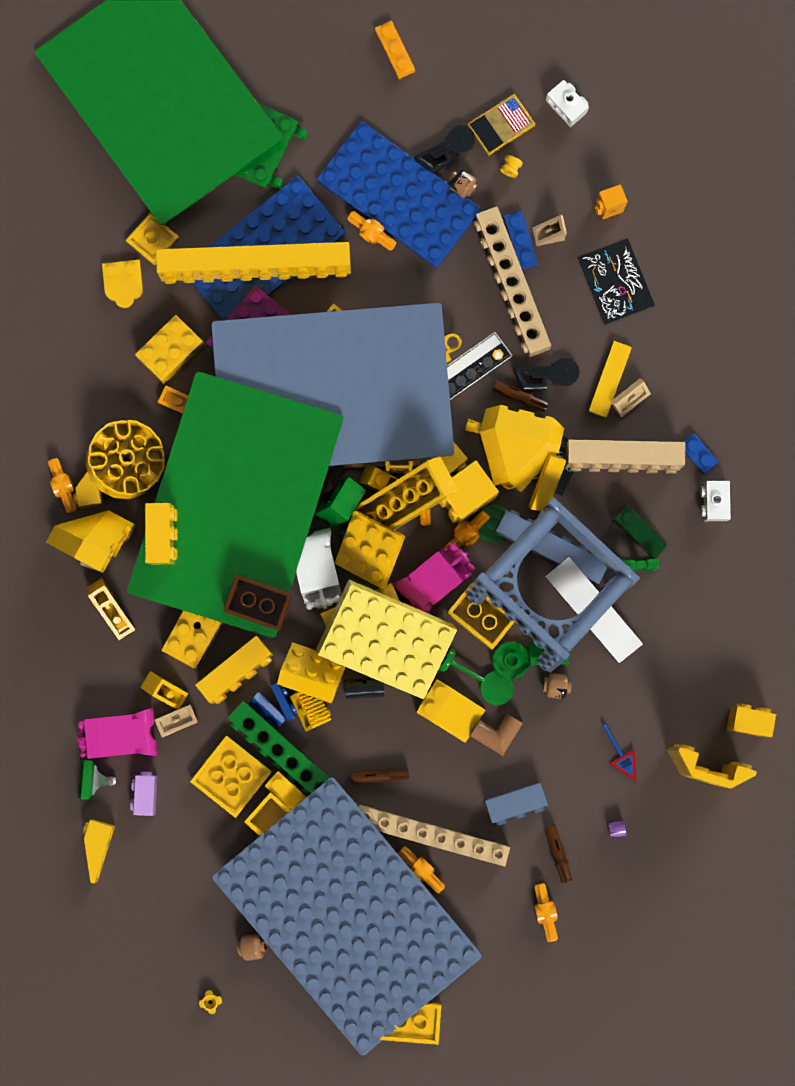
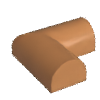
[470,713,523,757]

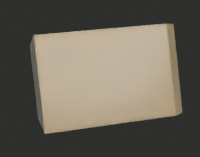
[532,215,567,246]

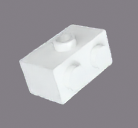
[546,80,589,127]
[701,481,731,521]

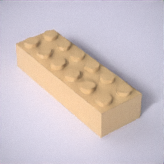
[565,440,685,474]

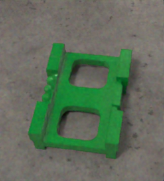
[623,559,659,571]

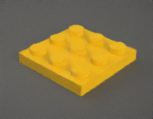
[334,511,405,589]
[190,736,272,818]

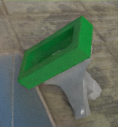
[78,759,116,800]

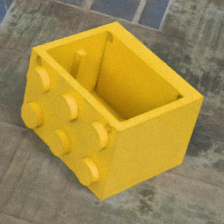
[439,461,499,525]

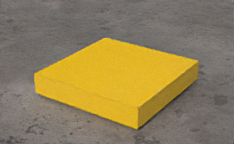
[126,212,179,266]

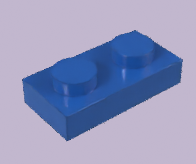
[684,433,719,475]
[271,683,297,721]
[249,692,287,730]

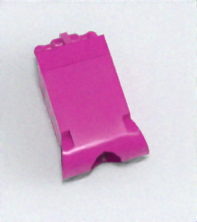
[392,542,475,614]
[76,708,158,759]

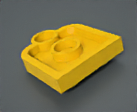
[102,260,143,308]

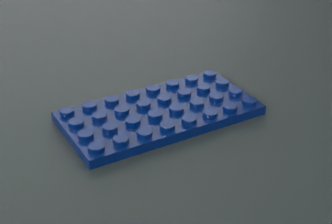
[317,121,482,269]
[192,176,346,321]

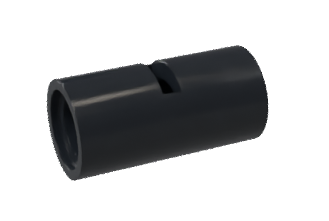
[345,678,385,699]

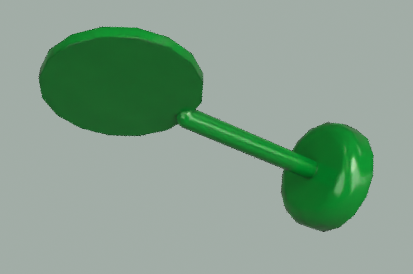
[438,646,514,706]

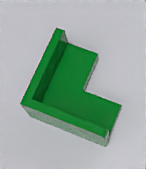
[315,477,366,527]

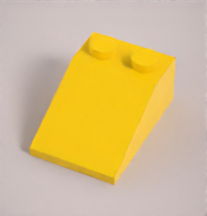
[416,679,485,743]

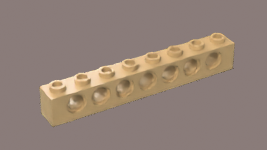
[473,207,551,357]
[359,804,510,867]

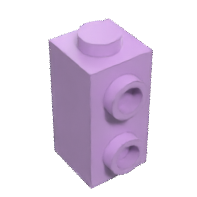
[130,772,157,816]

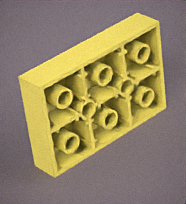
[316,580,457,699]

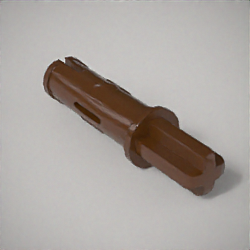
[493,380,548,412]
[351,767,409,783]
[544,825,572,883]

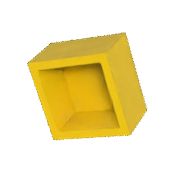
[726,704,776,737]
[244,792,291,836]

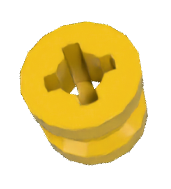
[500,155,523,178]

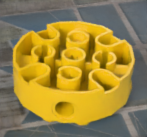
[86,420,165,499]

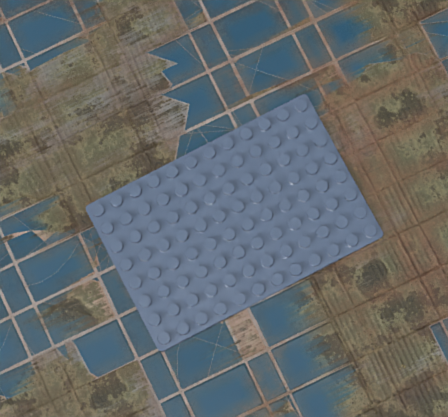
[212,303,454,466]
[213,777,482,1055]

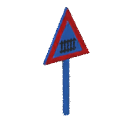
[603,724,637,782]

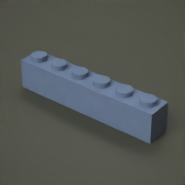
[494,510,607,585]

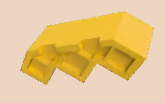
[480,405,564,492]
[45,510,136,573]

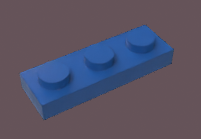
[503,211,538,270]

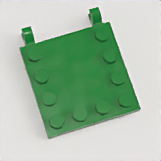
[235,103,308,190]

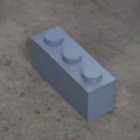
[484,782,548,826]

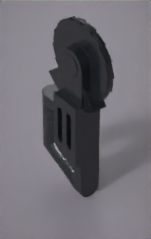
[414,125,475,173]
[513,358,580,391]

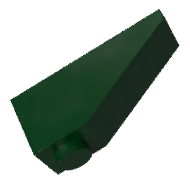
[612,505,667,559]

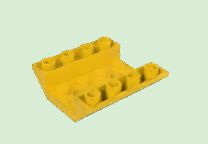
[667,744,757,789]

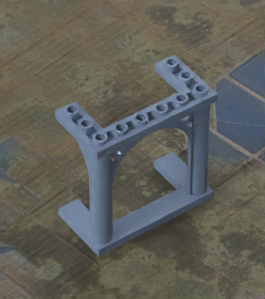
[465,497,640,672]

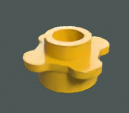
[199,990,222,1014]

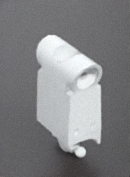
[296,528,342,610]

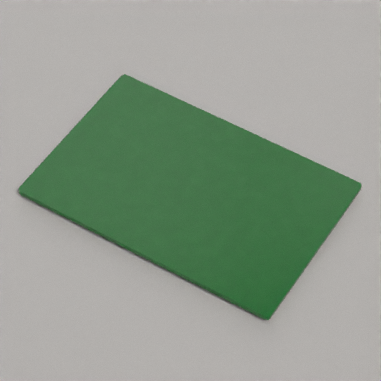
[35,0,283,225]
[127,372,344,638]

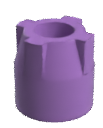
[608,820,626,837]

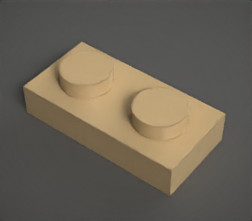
[611,378,651,417]
[155,704,198,738]

